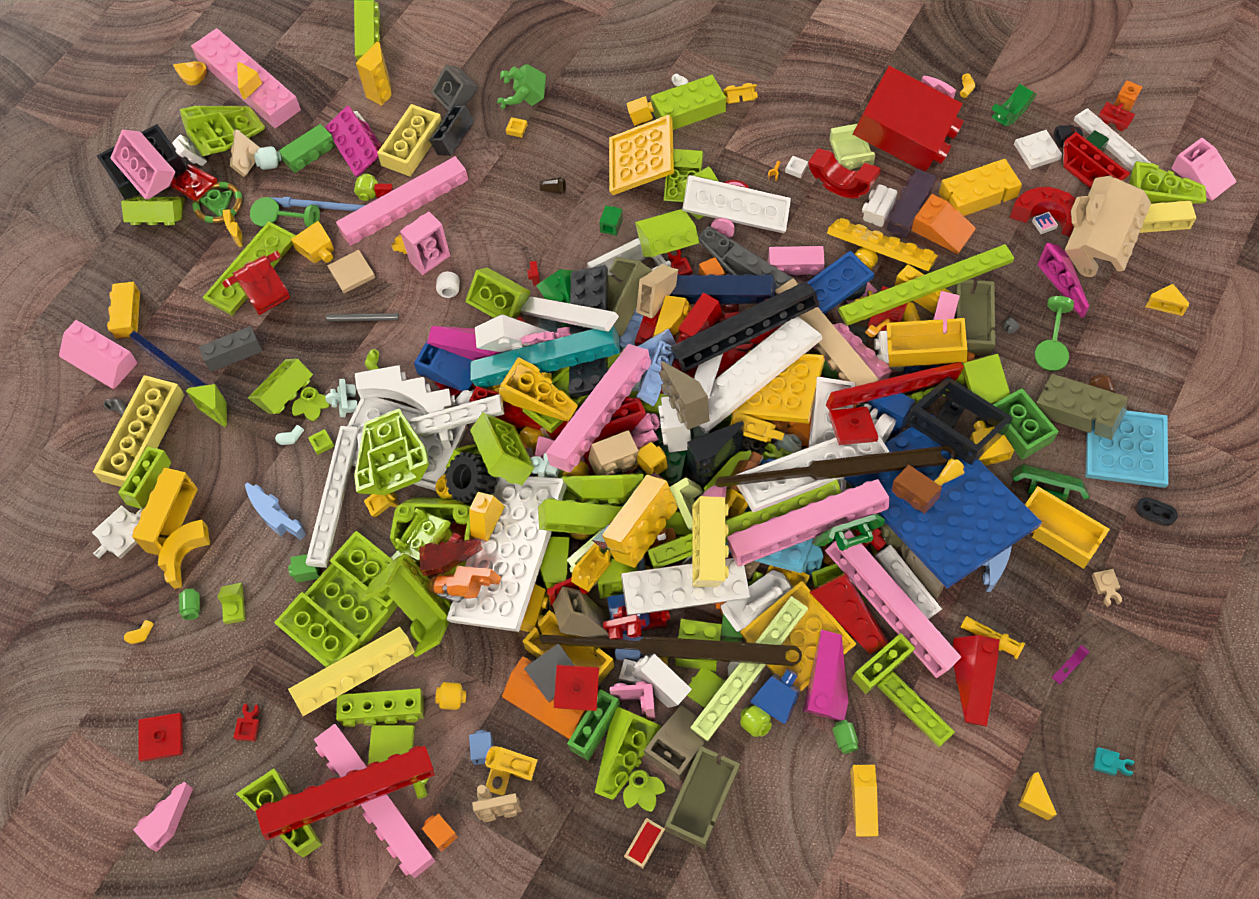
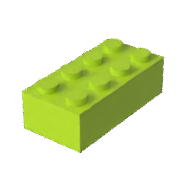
[651,74,726,130]
[470,412,535,486]

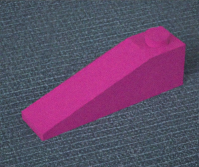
[1038,243,1089,318]
[427,326,502,361]
[803,629,849,721]

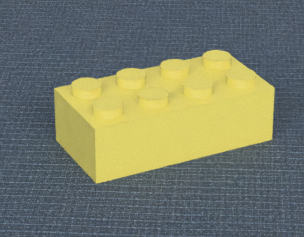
[378,104,442,177]
[692,496,729,588]

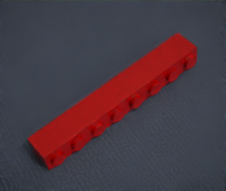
[255,746,435,841]

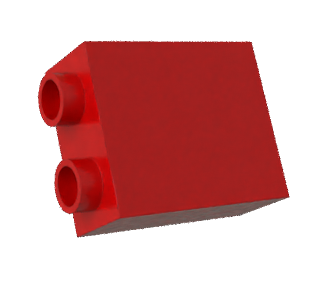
[852,66,964,173]

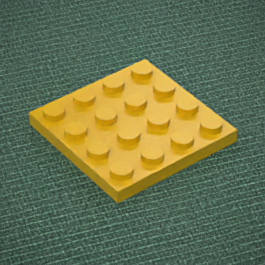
[609,115,674,195]
[732,350,825,423]
[740,581,856,692]

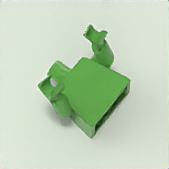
[497,64,546,109]

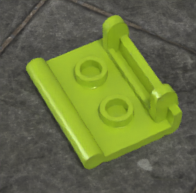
[394,508,451,564]

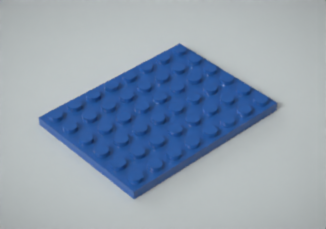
[844,414,1042,589]

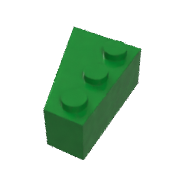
[536,269,574,327]

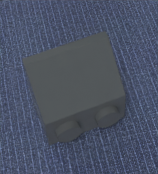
[431,64,478,111]

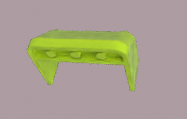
[390,497,475,553]
[362,554,452,657]

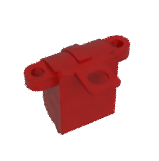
[222,250,290,315]

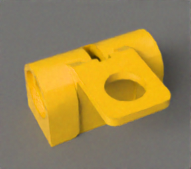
[485,746,537,795]

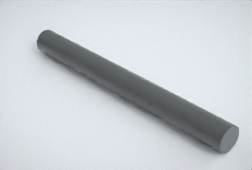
[326,313,399,322]

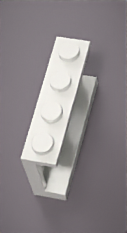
[587,238,671,276]

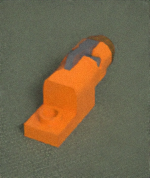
[429,566,501,603]

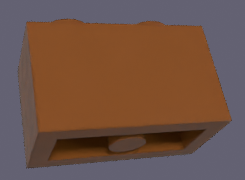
[892,465,942,514]

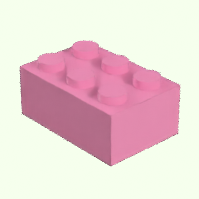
[400,212,450,275]

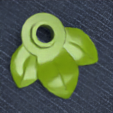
[292,387,329,421]
[623,770,665,812]

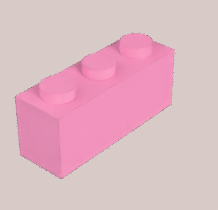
[768,246,824,276]

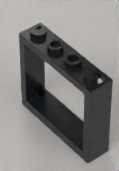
[906,377,1013,465]

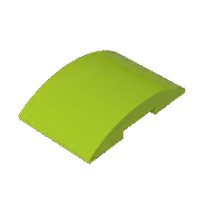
[274,531,398,668]

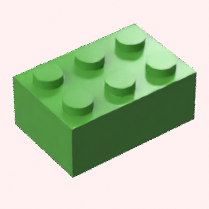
[993,388,1059,460]

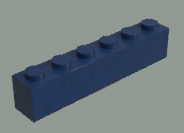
[669,274,776,304]

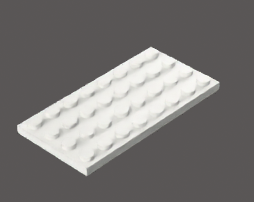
[447,476,567,632]

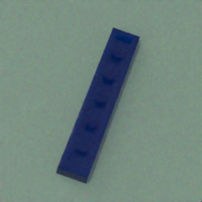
[129,331,206,387]

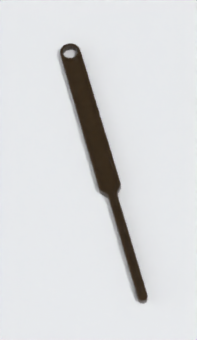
[715,446,956,487]
[539,635,802,666]

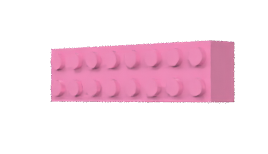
[191,28,301,129]

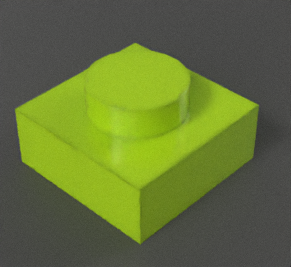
[308,429,335,455]

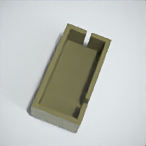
[608,257,652,337]
[953,280,995,356]
[1037,374,1128,440]
[665,746,740,850]

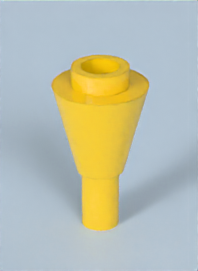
[934,459,964,486]

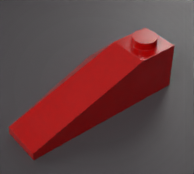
[952,635,1000,727]

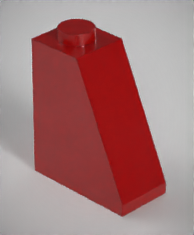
[678,292,723,340]

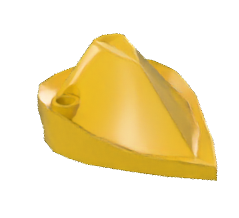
[173,61,207,86]

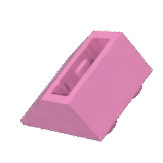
[1171,138,1237,201]

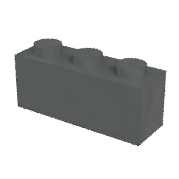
[199,326,262,372]

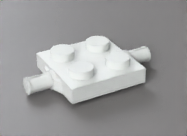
[92,505,145,559]

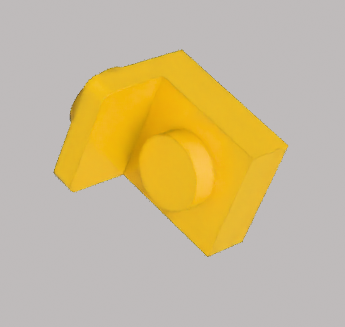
[364,492,399,517]

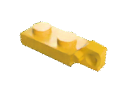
[730,412,784,442]

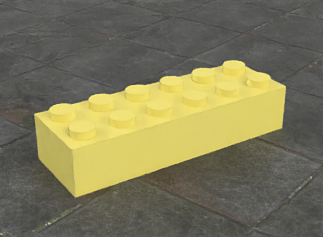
[93,375,185,487]

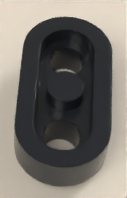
[1135,497,1178,526]

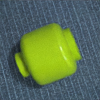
[354,174,378,201]
[740,705,772,737]

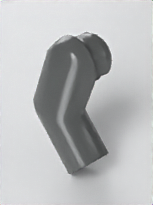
[103,399,127,417]

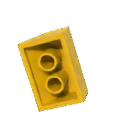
[356,42,392,106]

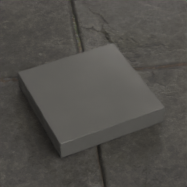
[524,644,575,703]

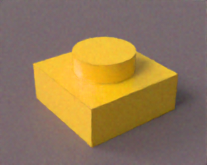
[506,117,528,138]

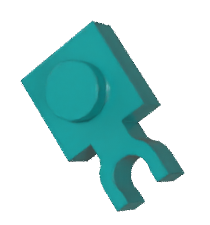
[1092,747,1135,776]

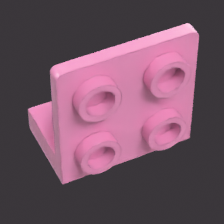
[610,681,655,721]

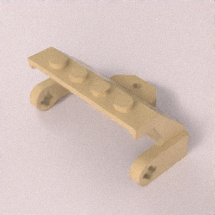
[1065,175,1151,277]

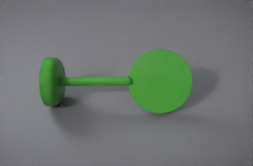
[250,197,320,228]
[1035,296,1074,371]

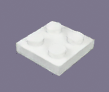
[1014,130,1063,169]

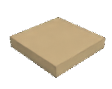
[327,250,375,293]

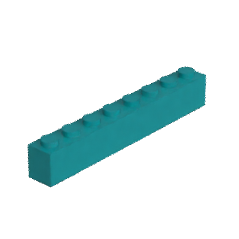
[471,326,620,389]

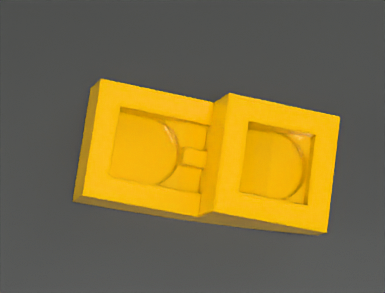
[223,209,243,247]

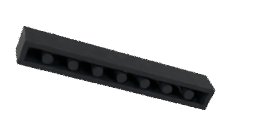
[670,281,819,372]

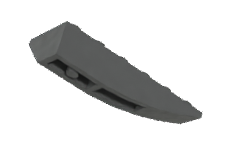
[698,226,793,296]

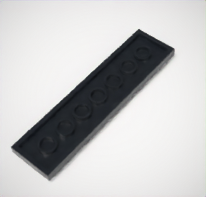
[569,265,608,398]

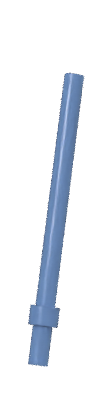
[270,197,366,211]

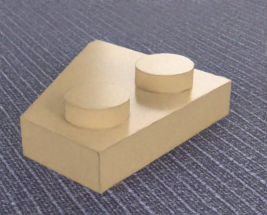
[230,129,260,177]

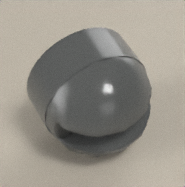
[1002,318,1019,334]

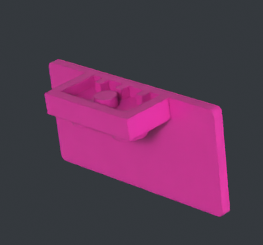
[325,106,382,177]

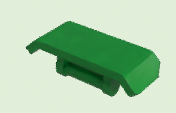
[1012,464,1090,503]
[812,514,885,551]

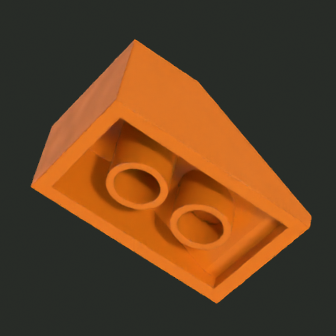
[911,194,976,254]

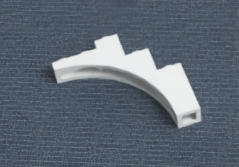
[355,365,456,450]

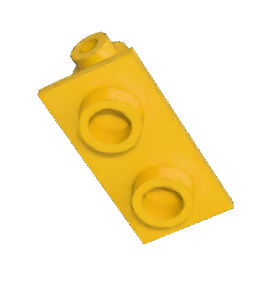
[723,83,758,104]

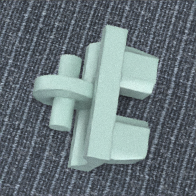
[325,379,357,417]
[530,453,560,478]

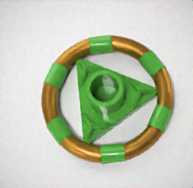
[192,182,243,223]

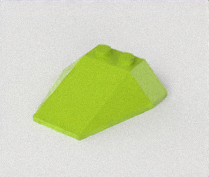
[180,106,265,156]
[354,408,429,495]

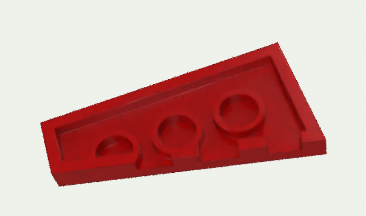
[809,573,889,654]

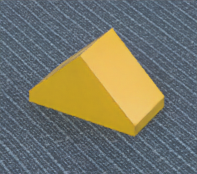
[237,62,262,99]
[1145,284,1189,316]
[1018,772,1057,820]

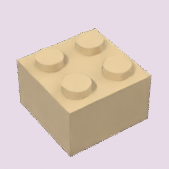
[588,430,639,475]

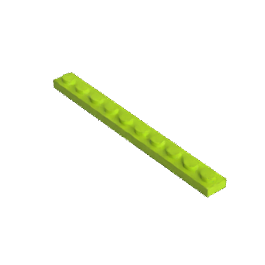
[838,244,1014,326]
[647,479,842,569]

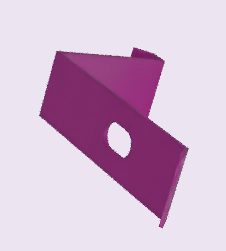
[1052,644,1090,685]

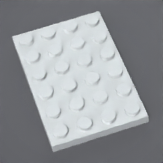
[332,397,467,491]

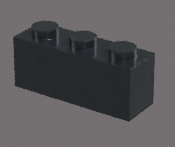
[429,105,474,156]

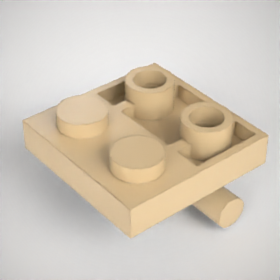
[472,785,522,822]

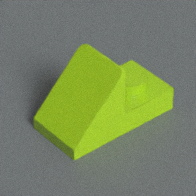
[217,583,246,624]

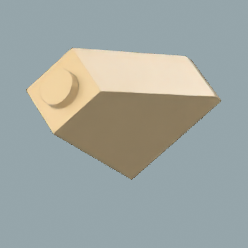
[636,264,678,318]

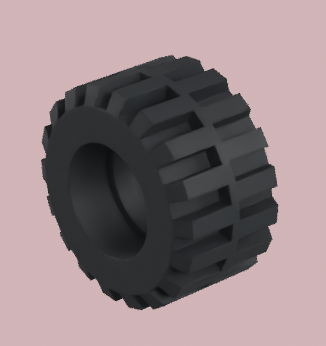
[445,452,498,503]

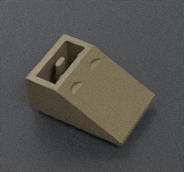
[659,361,710,430]
[900,541,944,599]
[553,586,610,639]
[644,705,707,782]

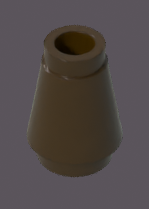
[540,177,566,194]

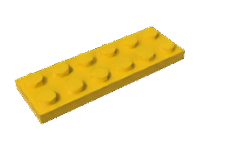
[827,218,938,271]

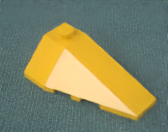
[499,357,578,422]

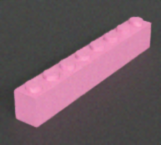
[336,156,468,246]
[546,344,651,473]
[727,479,889,567]
[825,530,961,678]
[314,724,436,879]

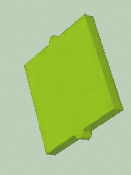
[686,669,726,709]

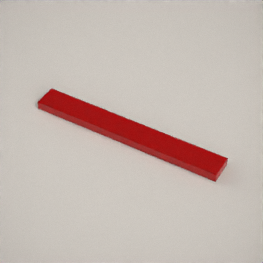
[826,362,964,410]

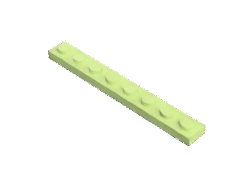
[690,596,808,742]

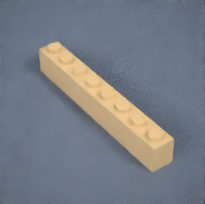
[775,278,879,386]

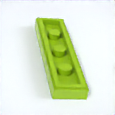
[877,671,955,748]

